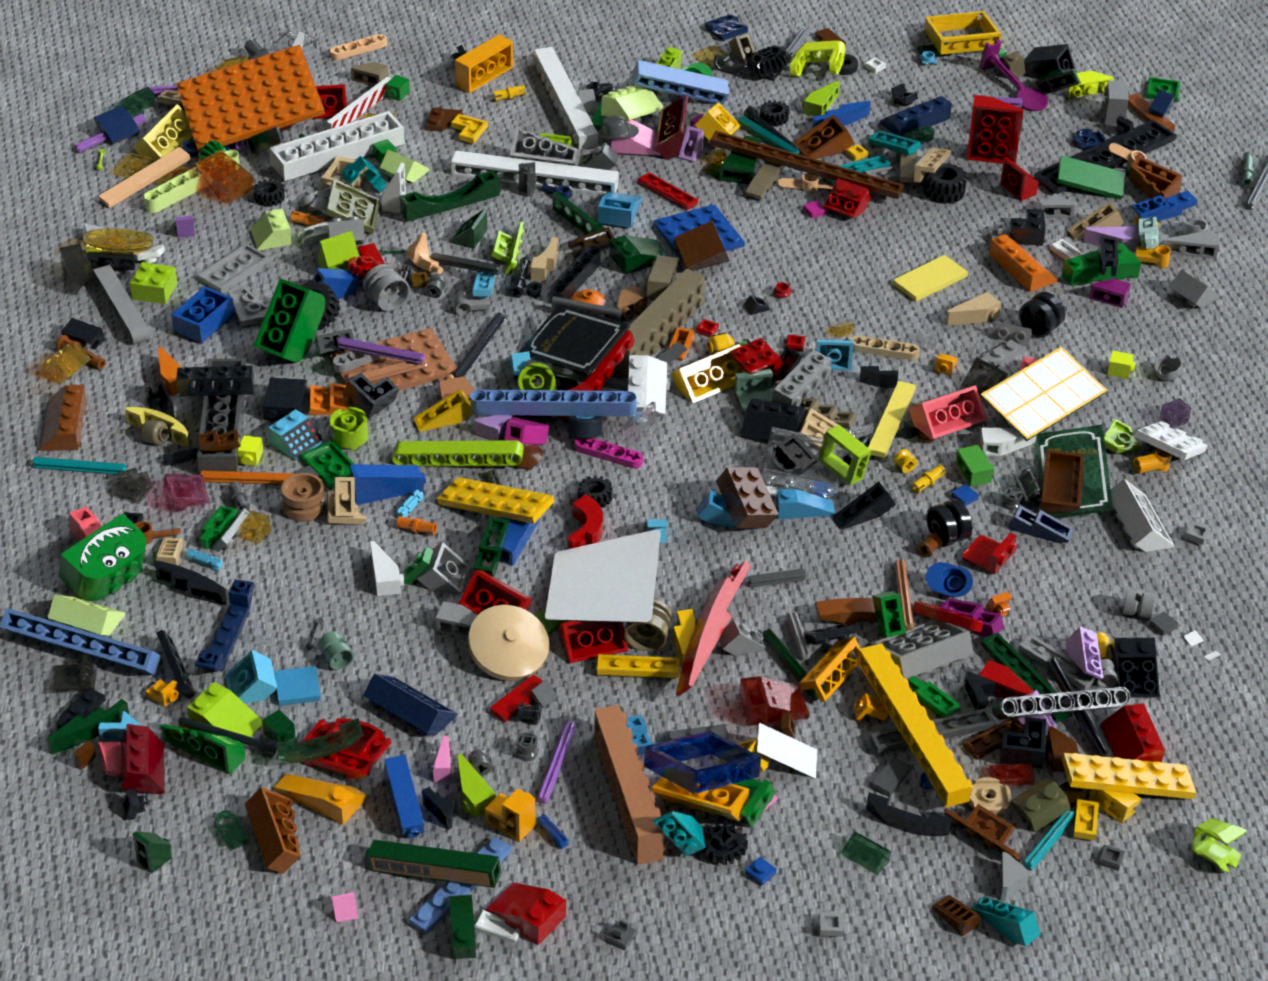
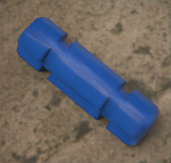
[537,814,569,849]

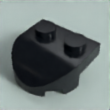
[772,433,818,476]

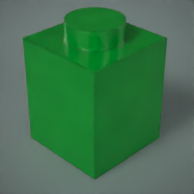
[386,75,410,101]

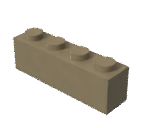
[644,255,678,298]

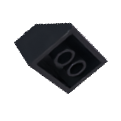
[741,398,805,444]

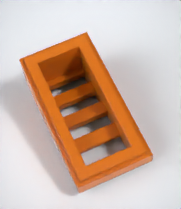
[668,327,695,361]

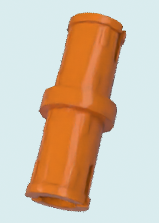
[291,211,327,226]
[396,516,437,535]

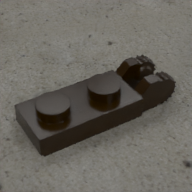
[568,227,615,258]

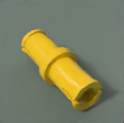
[493,84,526,102]
[911,464,946,494]

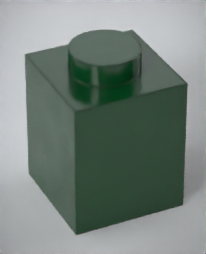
[262,710,296,747]

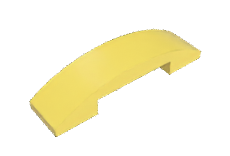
[125,407,190,448]

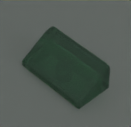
[841,831,891,875]

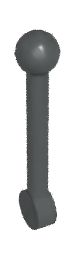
[306,618,324,650]

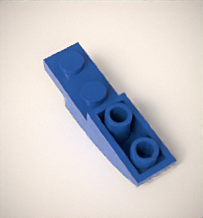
[1132,190,1197,220]

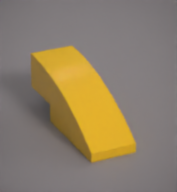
[673,609,695,666]

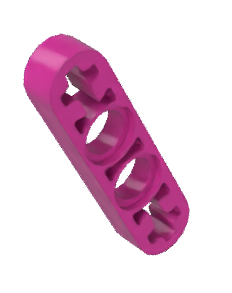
[574,438,643,468]

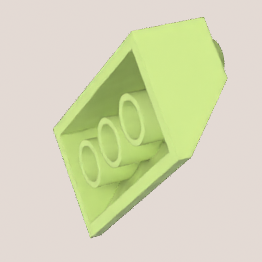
[601,85,663,120]

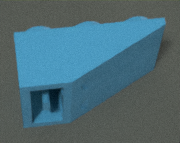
[598,192,643,228]

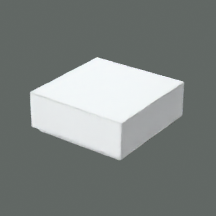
[864,57,886,74]

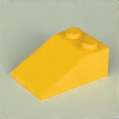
[695,102,741,148]

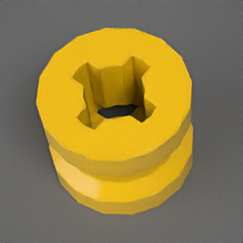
[893,449,918,473]

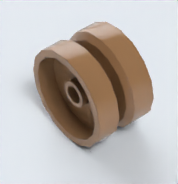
[281,473,326,522]

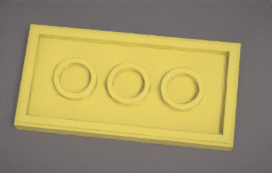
[893,255,968,302]

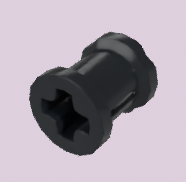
[517,702,542,724]

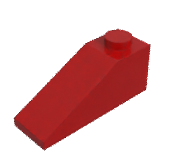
[979,660,1033,699]

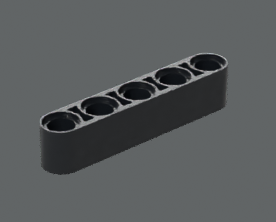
[550,246,601,300]

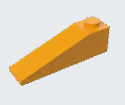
[273,774,369,825]

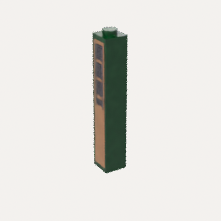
[365,840,502,888]

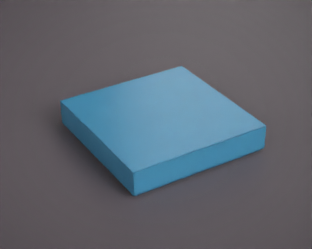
[275,666,321,706]

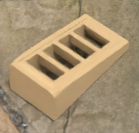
[156,538,184,565]

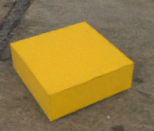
[845,144,868,161]

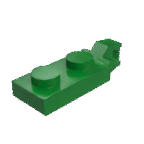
[199,506,239,549]
[908,676,960,718]

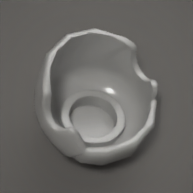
[1182,218,1208,235]
[1154,355,1183,381]

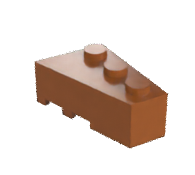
[1129,156,1182,199]

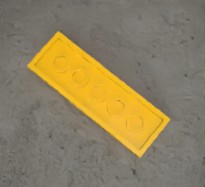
[437,477,554,524]
[1062,753,1196,799]

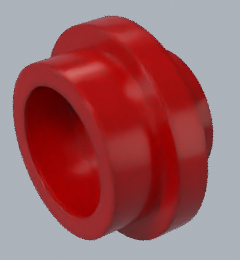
[774,282,791,298]

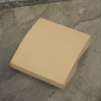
[799,408,838,448]

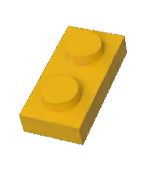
[1073,799,1099,841]

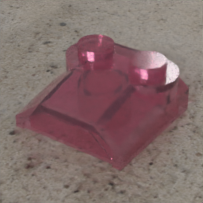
[164,474,210,511]

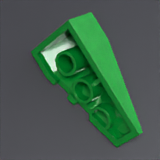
[161,724,246,775]

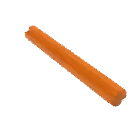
[200,470,294,484]

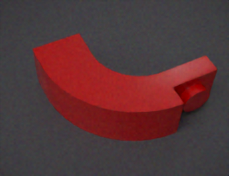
[567,494,603,549]

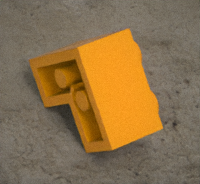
[485,788,536,842]

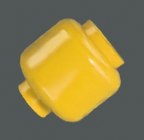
[707,332,735,355]

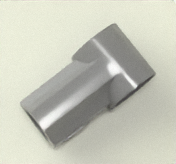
[454,292,490,315]

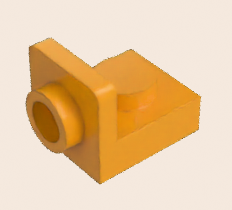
[934,354,958,375]
[146,679,179,707]
[854,693,888,721]

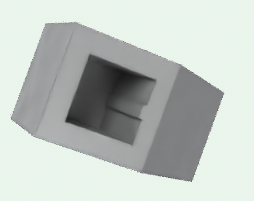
[718,620,766,656]

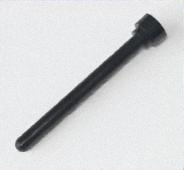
[744,106,799,150]
[178,717,279,757]

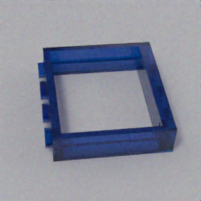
[644,731,761,794]

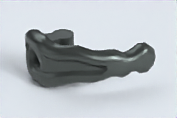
[714,54,748,73]

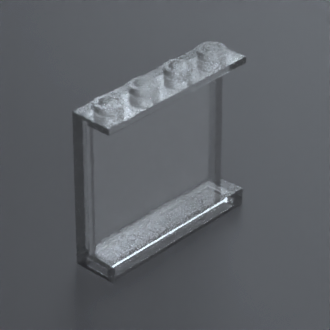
[762,427,844,500]

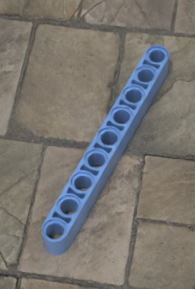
[470,390,637,416]

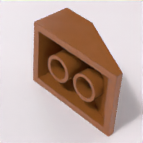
[793,114,855,159]

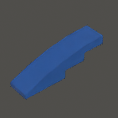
[812,100,871,129]

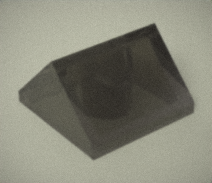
[959,357,1008,405]

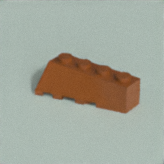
[245,787,300,873]

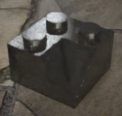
[59,244,92,295]

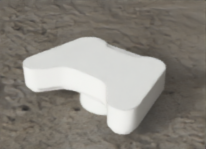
[132,244,165,263]

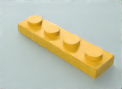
[597,654,680,678]

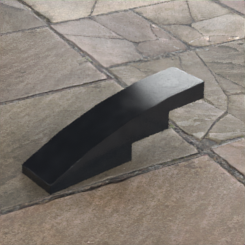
[155,561,227,605]

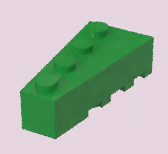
[1061,243,1141,286]

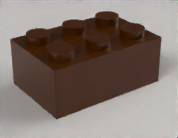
[716,467,779,528]

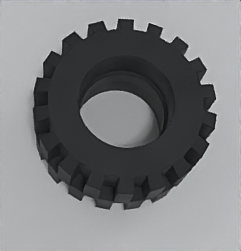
[924,163,967,204]
[303,281,340,330]

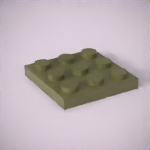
[325,179,380,234]

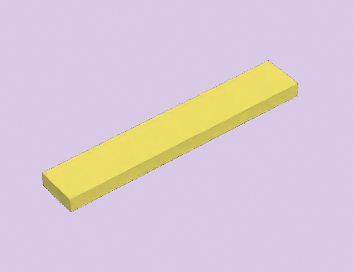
[868,381,916,458]

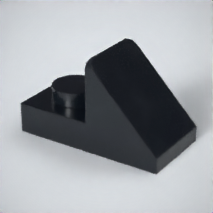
[772,346,803,382]
[964,671,996,710]
[422,786,457,830]

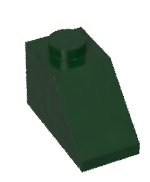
[132,831,172,873]

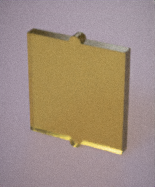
[693,45,730,67]

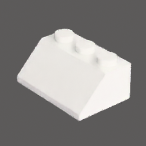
[628,355,667,416]

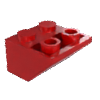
[823,179,871,218]

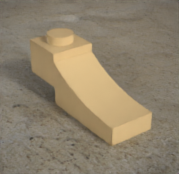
[528,237,559,282]

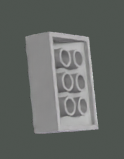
[869,619,974,680]

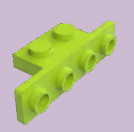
[491,222,525,274]

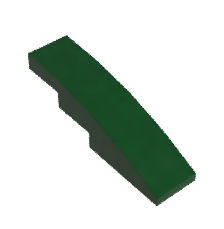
[473,517,509,577]
[46,699,129,754]

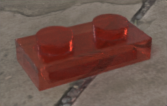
[989,764,1035,786]

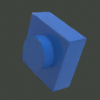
[745,857,777,886]

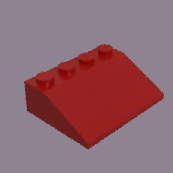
[966,95,1023,164]

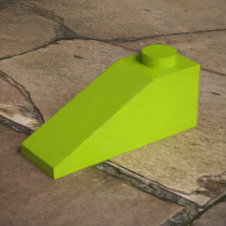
[802,81,840,117]
[457,753,496,818]

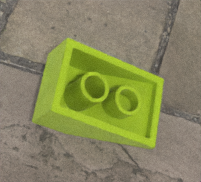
[187,682,263,745]

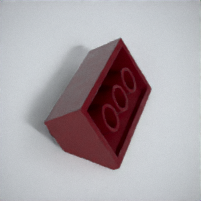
[655,94,688,160]

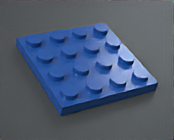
[653,204,745,259]

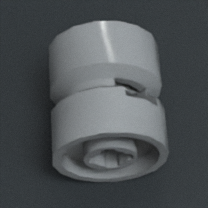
[1123,589,1155,619]

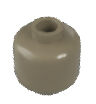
[141,420,170,445]

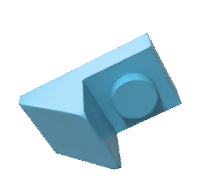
[646,519,667,543]
[99,711,141,743]

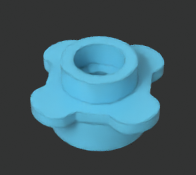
[919,51,937,65]

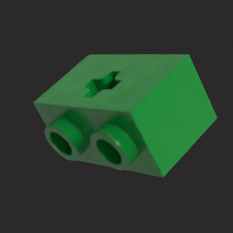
[872,591,906,638]

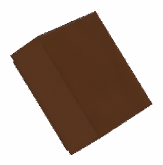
[73,741,96,770]

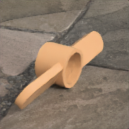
[1108,143,1147,169]
[778,173,834,193]

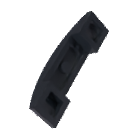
[866,792,952,837]

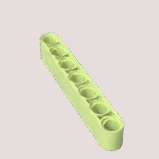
[144,150,240,213]

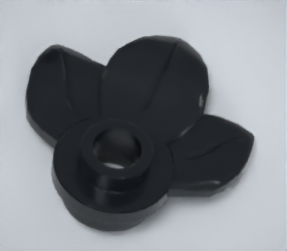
[586,82,616,97]

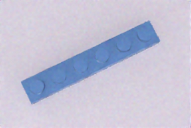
[409,836,512,935]

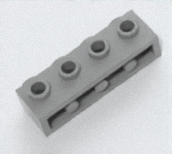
[771,350,832,406]

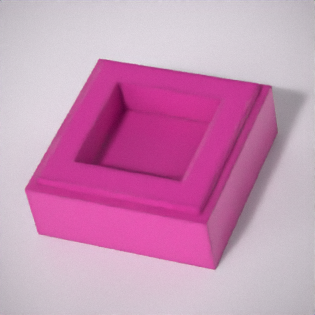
[804,200,827,218]

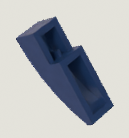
[1008,505,1074,543]

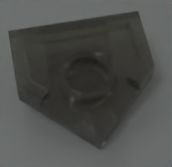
[109,468,152,505]

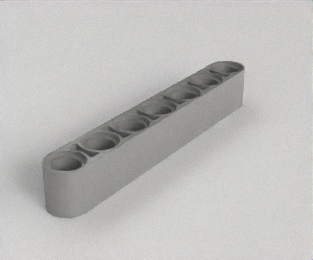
[92,265,150,344]

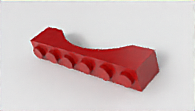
[557,330,634,422]

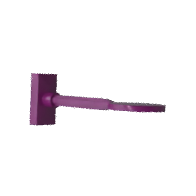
[979,39,1048,111]

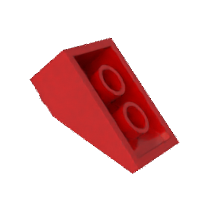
[485,882,567,945]

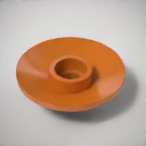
[571,289,606,306]

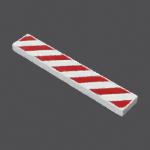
[327,77,391,130]

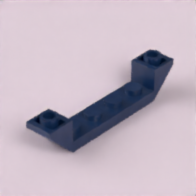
[195,579,254,671]

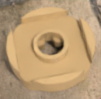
[968,777,1012,815]

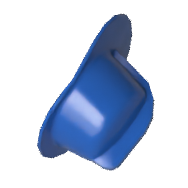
[926,562,973,597]

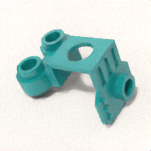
[342,156,387,192]

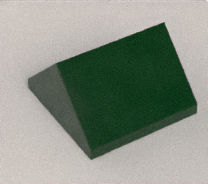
[450,209,488,249]

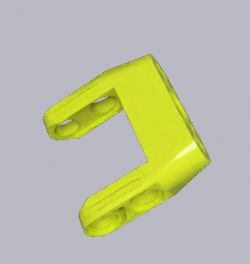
[790,41,845,77]

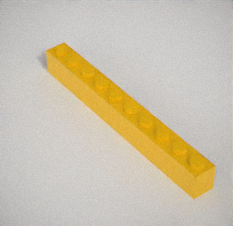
[858,643,973,808]

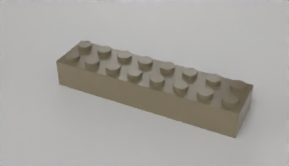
[613,269,706,379]

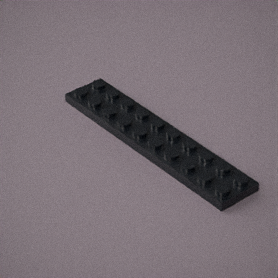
[1034,120,1176,194]

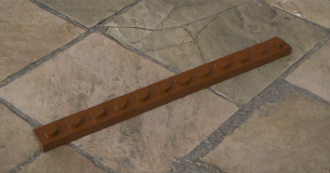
[710,131,904,199]

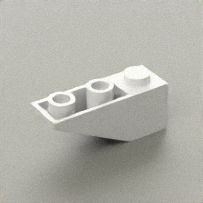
[979,428,1037,456]

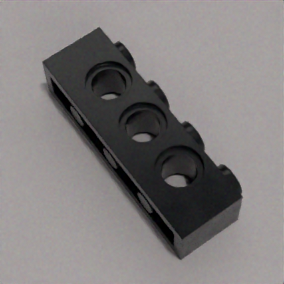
[176,365,255,397]

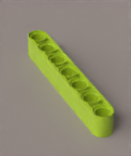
[392,440,524,466]

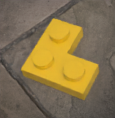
[451,114,488,144]

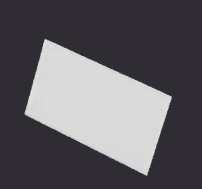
[757,723,817,778]

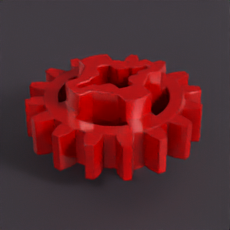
[347,256,381,279]

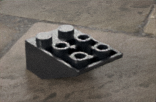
[1109,637,1160,698]

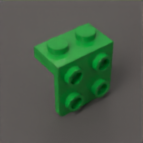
[731,772,776,827]

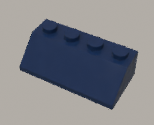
[880,96,952,137]
[363,673,458,736]

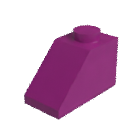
[1089,279,1131,308]

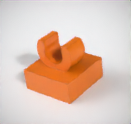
[986,591,1012,617]

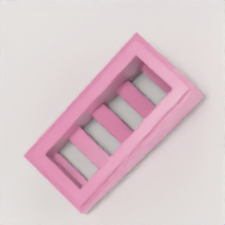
[433,736,451,782]

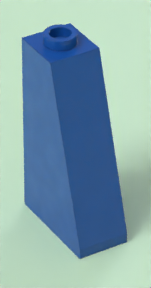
[350,464,426,505]
[481,517,540,566]
[383,754,424,838]

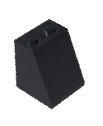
[1024,44,1076,79]

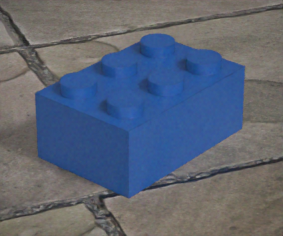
[171,286,235,343]

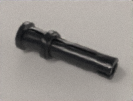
[508,257,531,298]

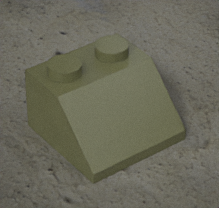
[1011,777,1071,832]

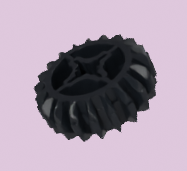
[747,45,790,77]

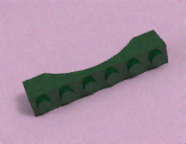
[400,170,500,221]

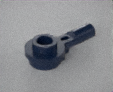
[541,184,573,199]

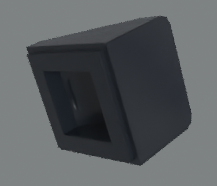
[744,295,770,315]

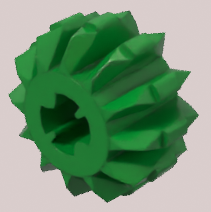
[198,140,226,163]

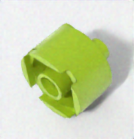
[518,363,556,390]
[330,407,369,450]

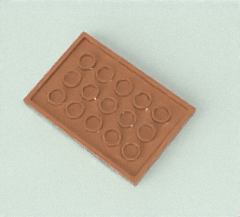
[330,328,457,391]

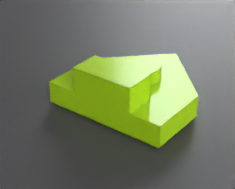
[1100,418,1141,453]

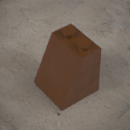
[673,221,730,271]

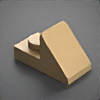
[333,477,355,516]

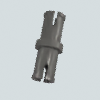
[228,481,249,514]

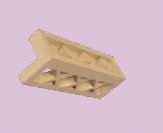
[914,148,951,182]

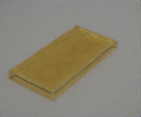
[114,153,189,186]

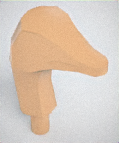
[406,233,443,274]

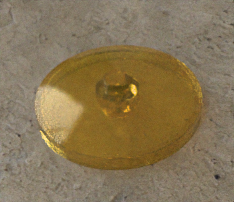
[83,228,154,254]

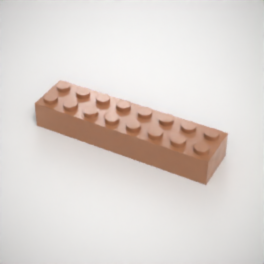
[594,705,667,865]

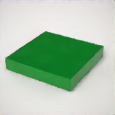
[1146,77,1181,103]

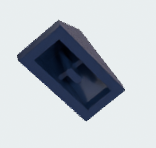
[1149,89,1175,117]

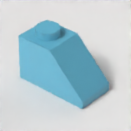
[507,351,531,379]

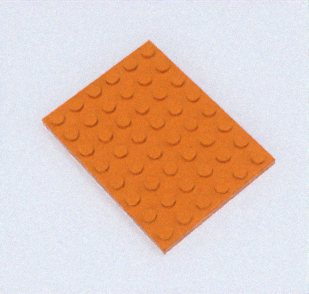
[176,44,325,152]

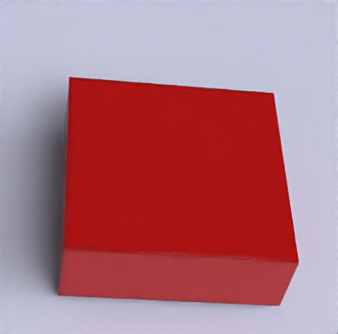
[695,319,719,337]
[786,334,805,352]

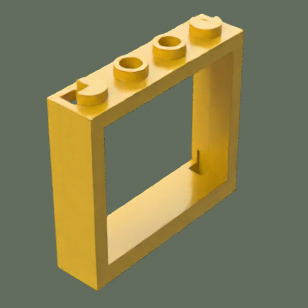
[924,11,1001,54]

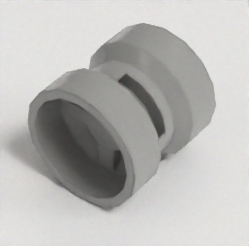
[1096,659,1118,687]

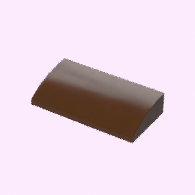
[1040,450,1084,514]

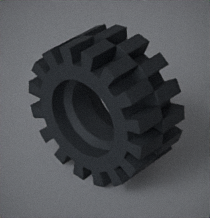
[760,100,789,127]
[253,179,285,207]
[578,475,613,508]

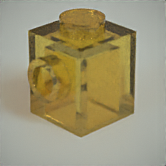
[241,511,272,544]

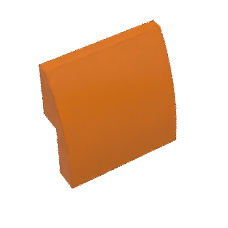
[309,383,348,415]

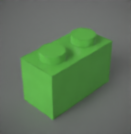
[955,445,994,487]

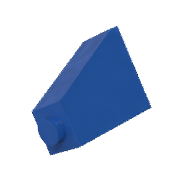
[312,268,360,299]

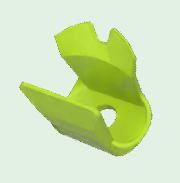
[1191,818,1246,873]

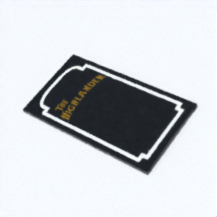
[519,304,631,376]

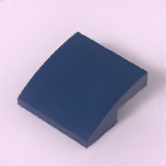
[704,14,748,41]
[93,105,140,145]

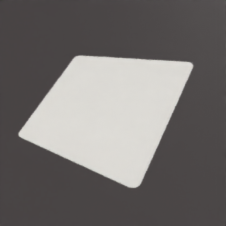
[545,530,660,622]

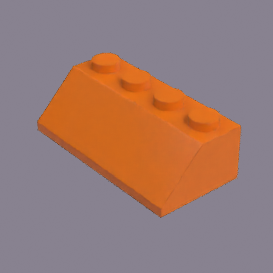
[989,234,1058,292]

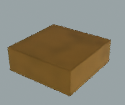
[409,272,429,289]

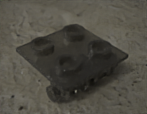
[52,653,98,692]

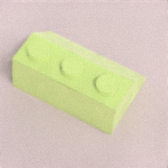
[48,595,125,636]

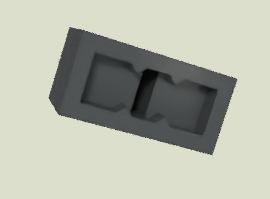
[314,329,354,356]

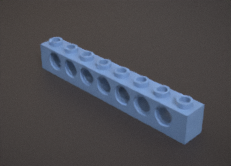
[0,608,161,675]

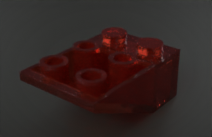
[739,676,810,726]

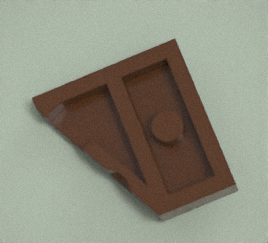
[426,107,463,132]

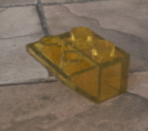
[37,342,91,384]

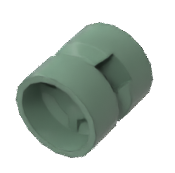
[318,631,354,670]

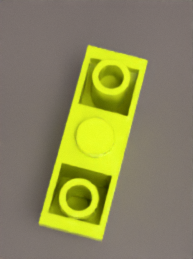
[1067,71,1114,98]

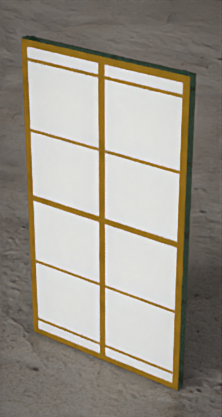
[980,347,1108,442]

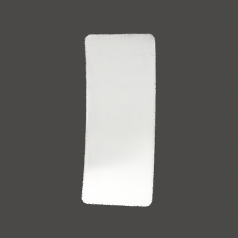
[1184,631,1221,661]

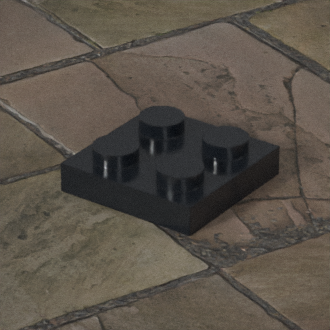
[804,624,856,644]

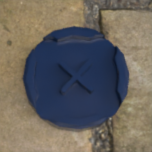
[1072,129,1106,150]

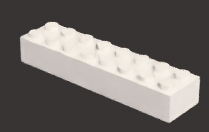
[269,111,405,181]

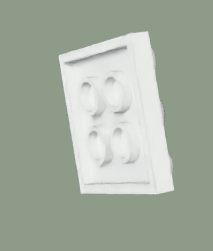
[1134,421,1208,460]

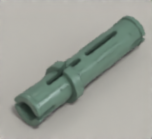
[1241,152,1254,187]

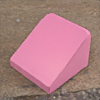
[332,892,358,922]

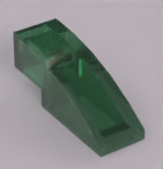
[113,87,156,118]

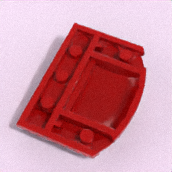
[293,718,392,779]

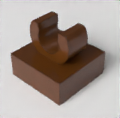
[772,711,796,739]

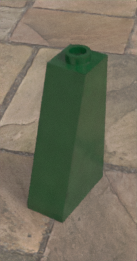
[719,135,762,185]

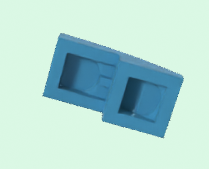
[626,715,653,754]

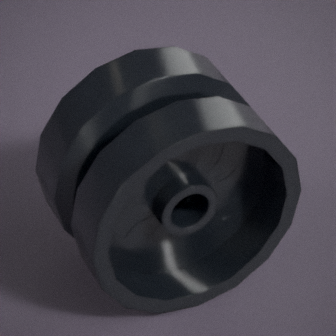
[1019,292,1066,338]
[926,499,973,547]

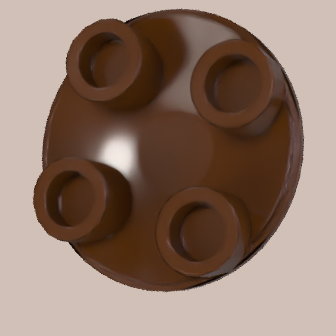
[516,444,543,470]

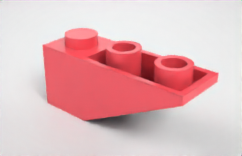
[69,506,102,541]

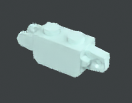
[1139,217,1159,249]

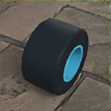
[568,416,602,439]

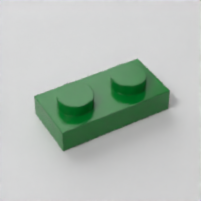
[403,547,433,585]

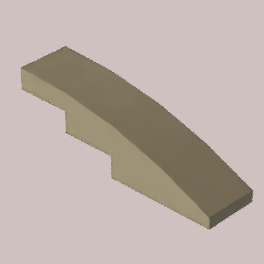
[899,151,917,183]
[746,161,785,200]
[799,398,856,429]

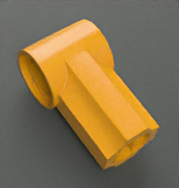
[1136,245,1171,268]
[1133,448,1172,474]

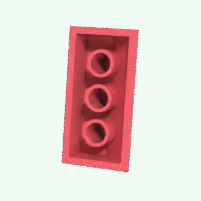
[908,385,987,439]

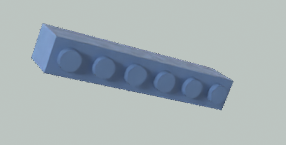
[633,60,729,104]

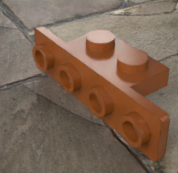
[944,804,1021,861]

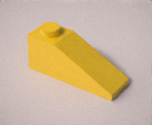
[414,389,474,432]

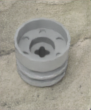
[363,264,410,311]

